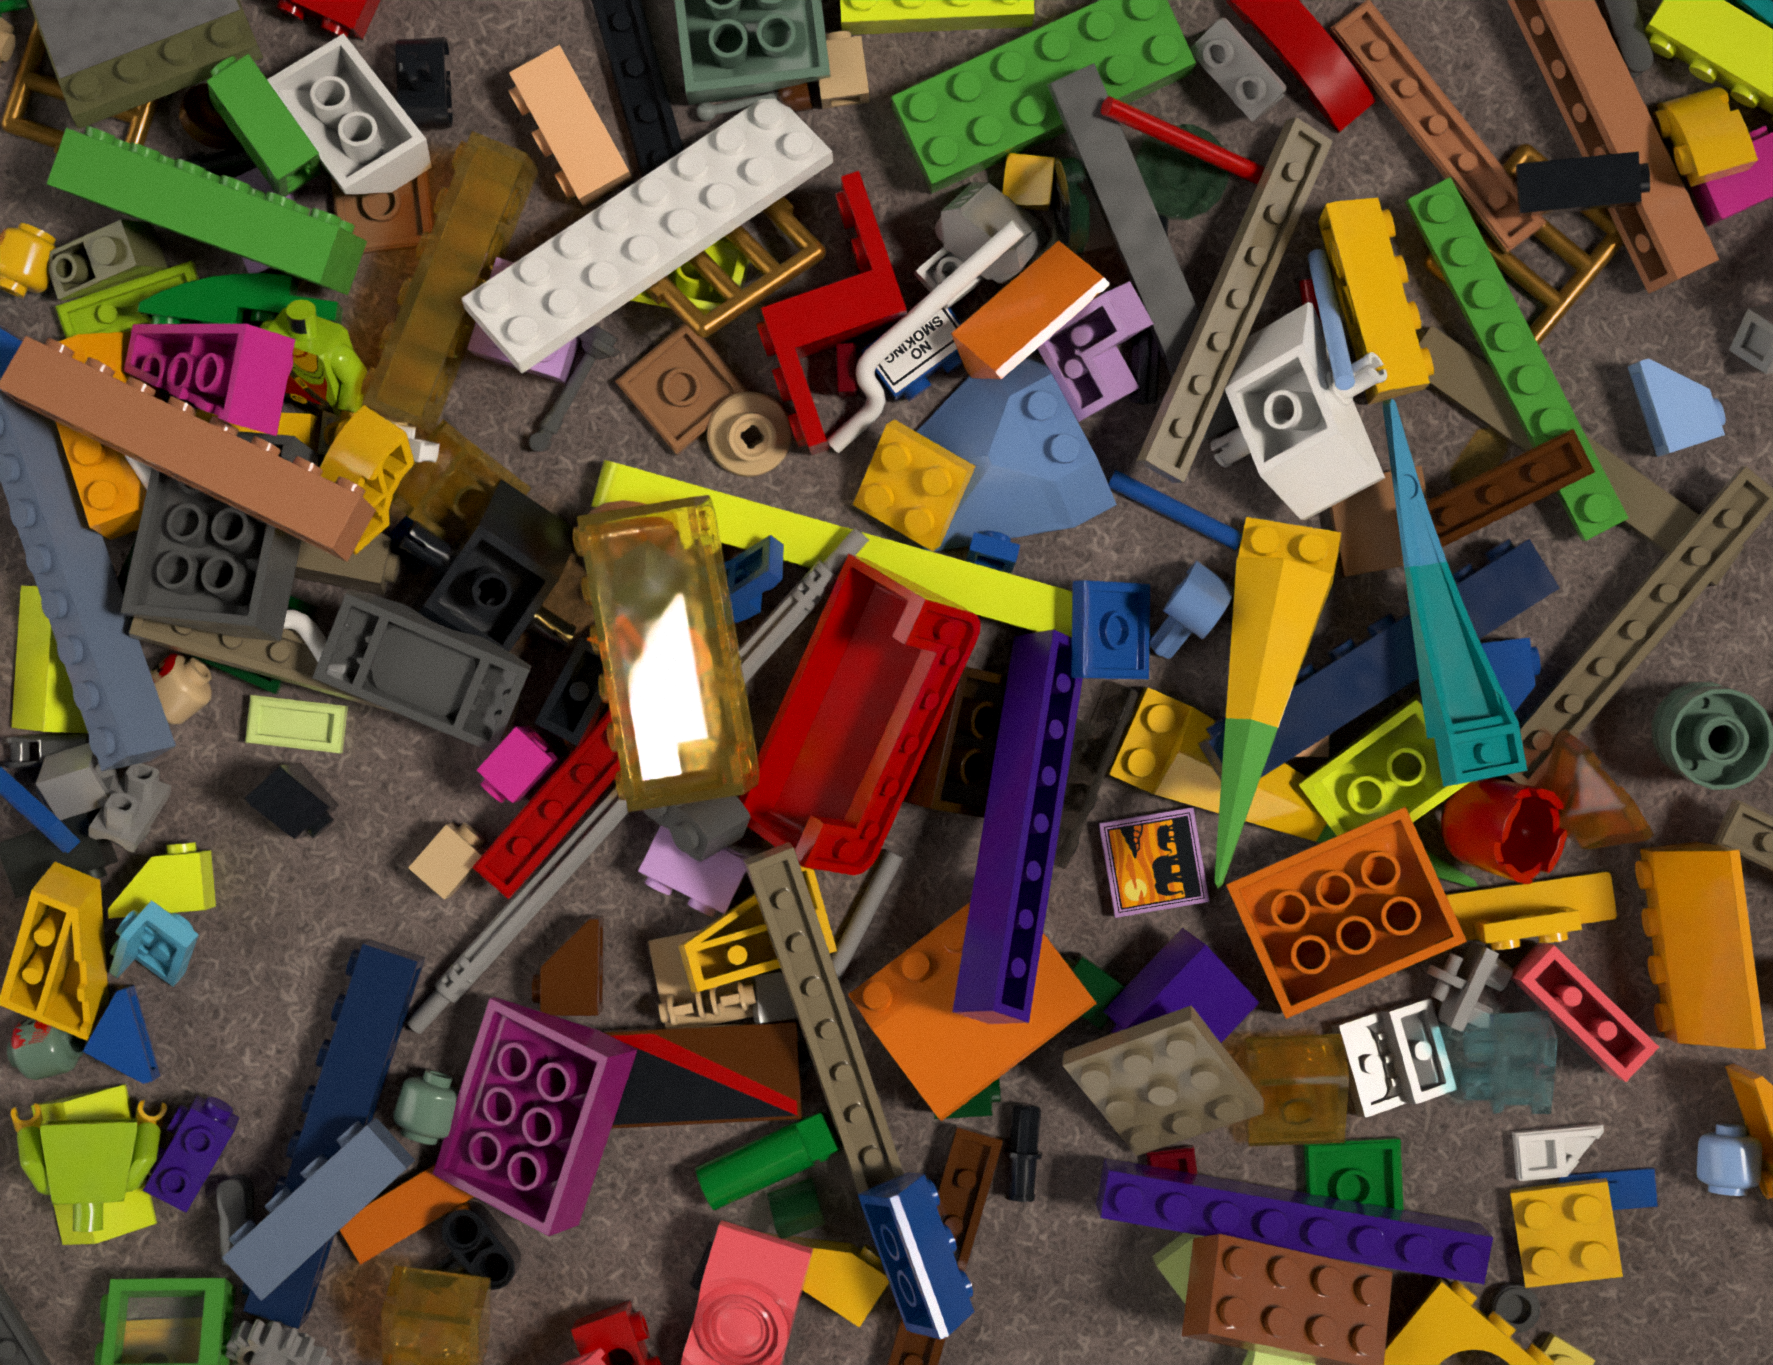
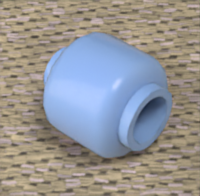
[1697,1123,1762,1196]

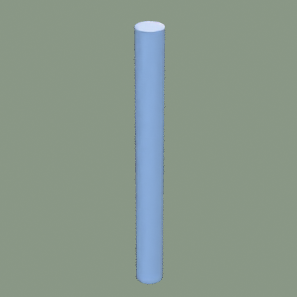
[1308,249,1355,390]

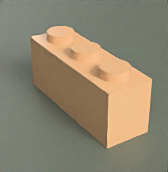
[508,44,634,207]

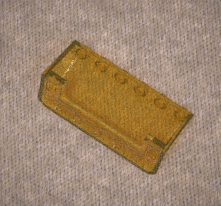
[573,495,759,812]

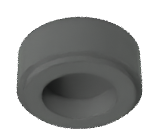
[1490,1282,1540,1333]

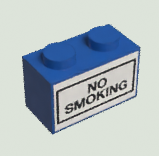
[861,307,963,402]

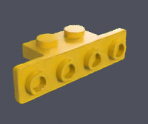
[1446,871,1617,950]

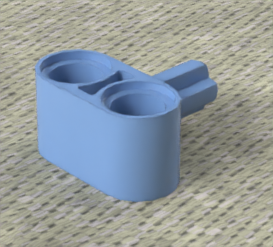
[1150,560,1235,659]

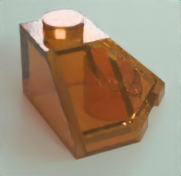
[1542,729,1654,850]

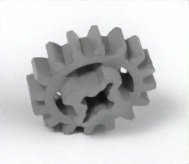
[225,1319,333,1365]

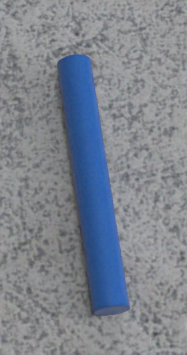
[1108,470,1243,550]

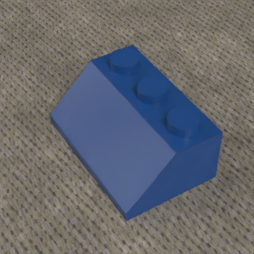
[857,1172,974,1340]

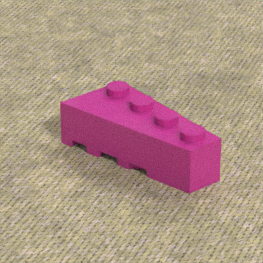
[124,324,295,436]

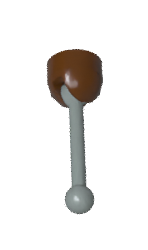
[697,83,813,121]

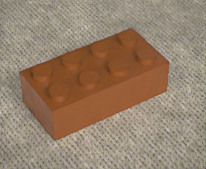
[1182,1234,1393,1365]

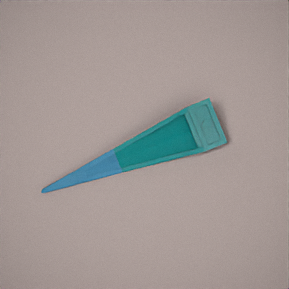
[1382,398,1528,787]

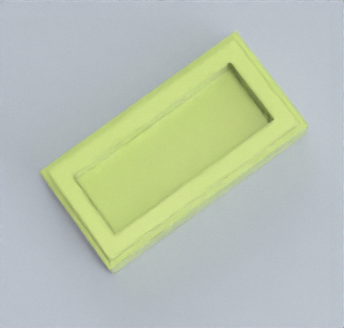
[245,695,348,753]

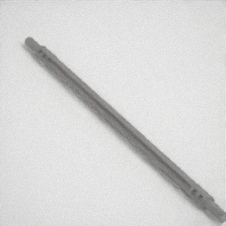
[407,527,869,1034]

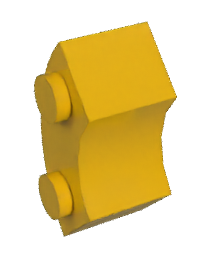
[1653,87,1758,187]
[320,405,415,555]

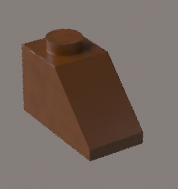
[532,916,604,1016]

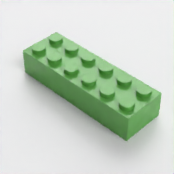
[891,0,1196,194]
[47,126,367,296]

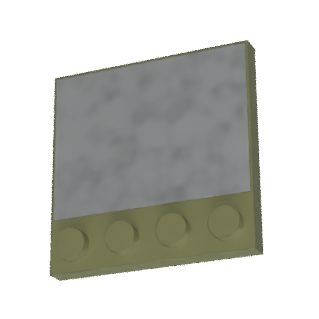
[28,0,263,129]

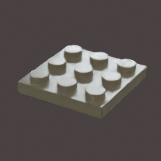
[1062,1005,1264,1156]

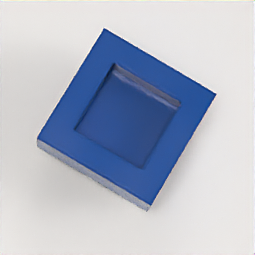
[966,531,1020,574]

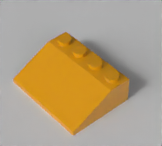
[1635,841,1766,1050]

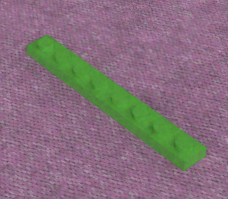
[1405,177,1629,541]

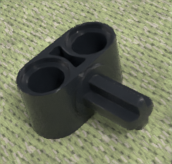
[395,37,453,129]
[420,1201,521,1298]

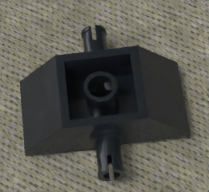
[398,478,580,652]

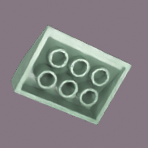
[674,0,831,105]

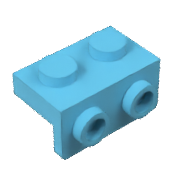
[109,900,199,987]

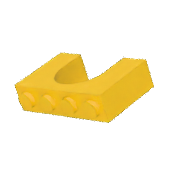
[1384,1277,1555,1365]

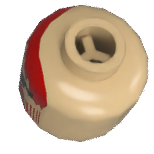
[150,654,212,724]

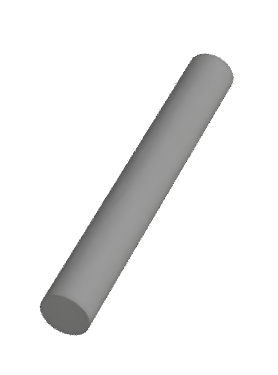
[831,850,903,982]

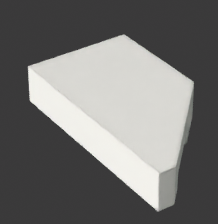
[1512,1123,1604,1181]

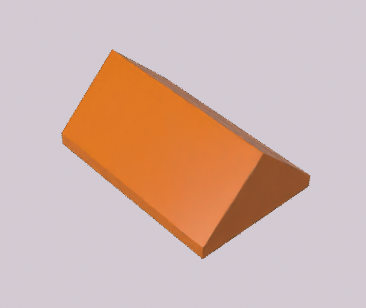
[951,241,1110,379]

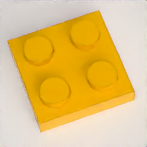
[853,419,976,552]
[1510,1178,1623,1288]

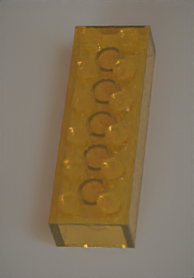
[361,131,539,435]

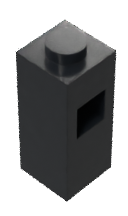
[1516,151,1650,217]

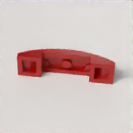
[1225,0,1376,133]

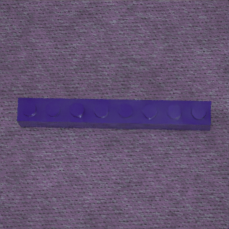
[952,629,1083,1024]
[1096,1158,1493,1285]

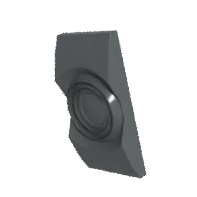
[312,590,532,752]

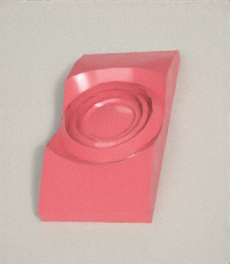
[681,1220,813,1365]

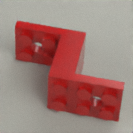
[756,171,907,455]

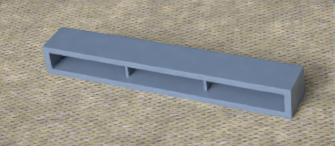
[0,391,176,771]

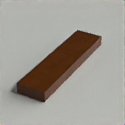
[1395,429,1595,547]

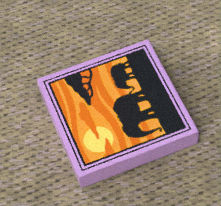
[1098,807,1210,918]

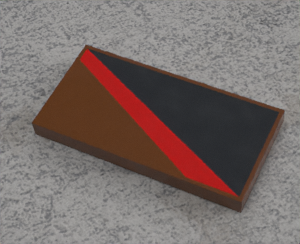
[604,1021,802,1129]

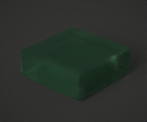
[767,1178,825,1239]

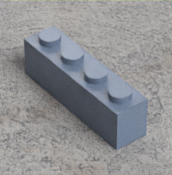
[222,1118,415,1301]

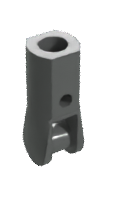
[1597,0,1654,78]
[4,733,89,768]
[216,1174,255,1266]

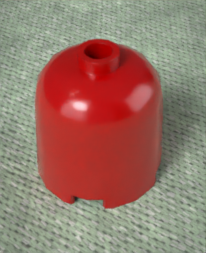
[1441,778,1567,885]

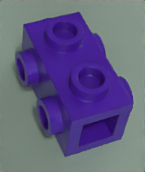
[143,1095,239,1213]

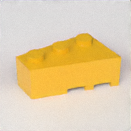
[0,862,109,1041]
[678,864,837,992]

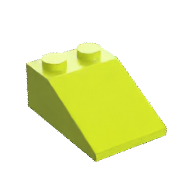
[1299,694,1470,836]

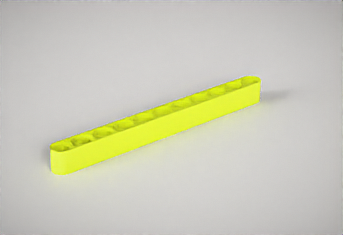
[591,460,1072,637]

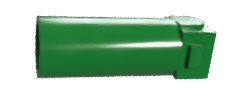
[695,1112,841,1211]

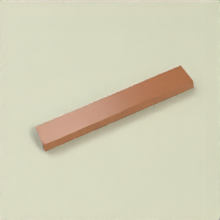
[1329,0,1547,255]

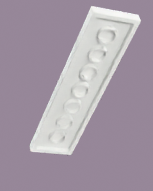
[461,91,833,374]

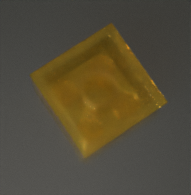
[381,1265,491,1365]

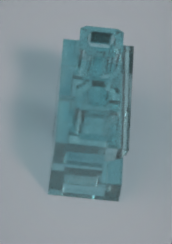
[1460,1011,1558,1114]

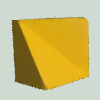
[1002,153,1055,211]

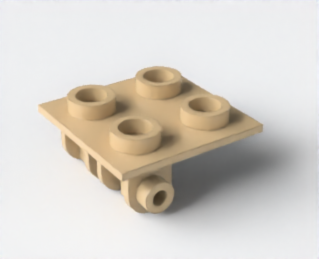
[648,929,757,1027]

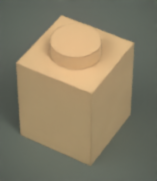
[819,31,870,109]
[408,822,486,900]

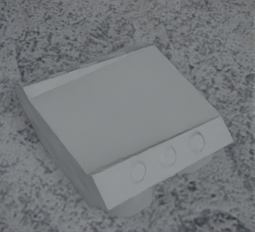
[935,182,1049,285]

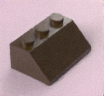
[903,666,1008,818]

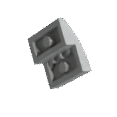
[1331,997,1457,1118]

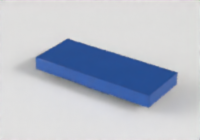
[1558,1167,1658,1210]

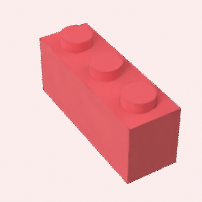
[1510,942,1659,1082]

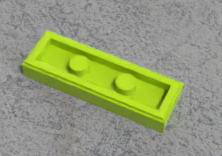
[55,261,199,338]

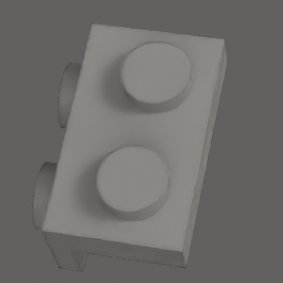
[1190,18,1286,122]

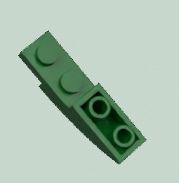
[138,273,343,325]

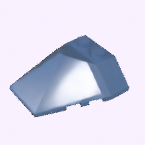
[917,350,1117,552]

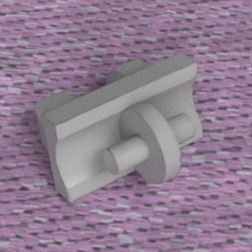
[88,763,171,853]
[1426,940,1513,1032]

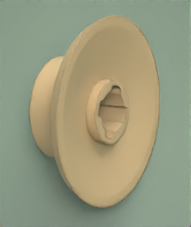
[707,392,792,477]

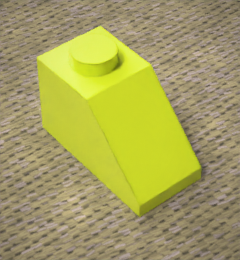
[108,842,216,919]

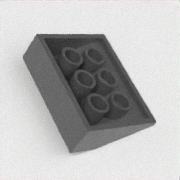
[120,431,319,641]

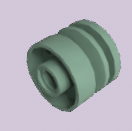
[1651,681,1773,790]

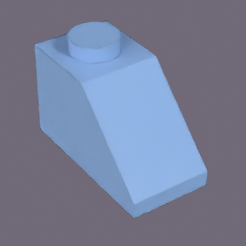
[1628,358,1726,457]

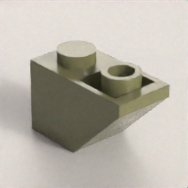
[47,219,168,300]

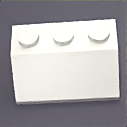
[267,33,432,195]

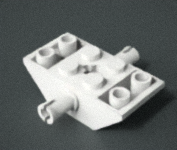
[1211,302,1387,520]

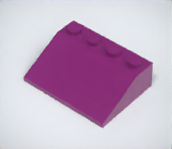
[433,997,637,1236]

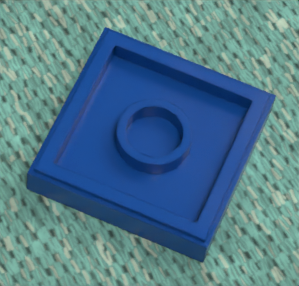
[1071,580,1150,679]

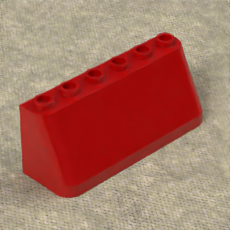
[739,554,981,875]

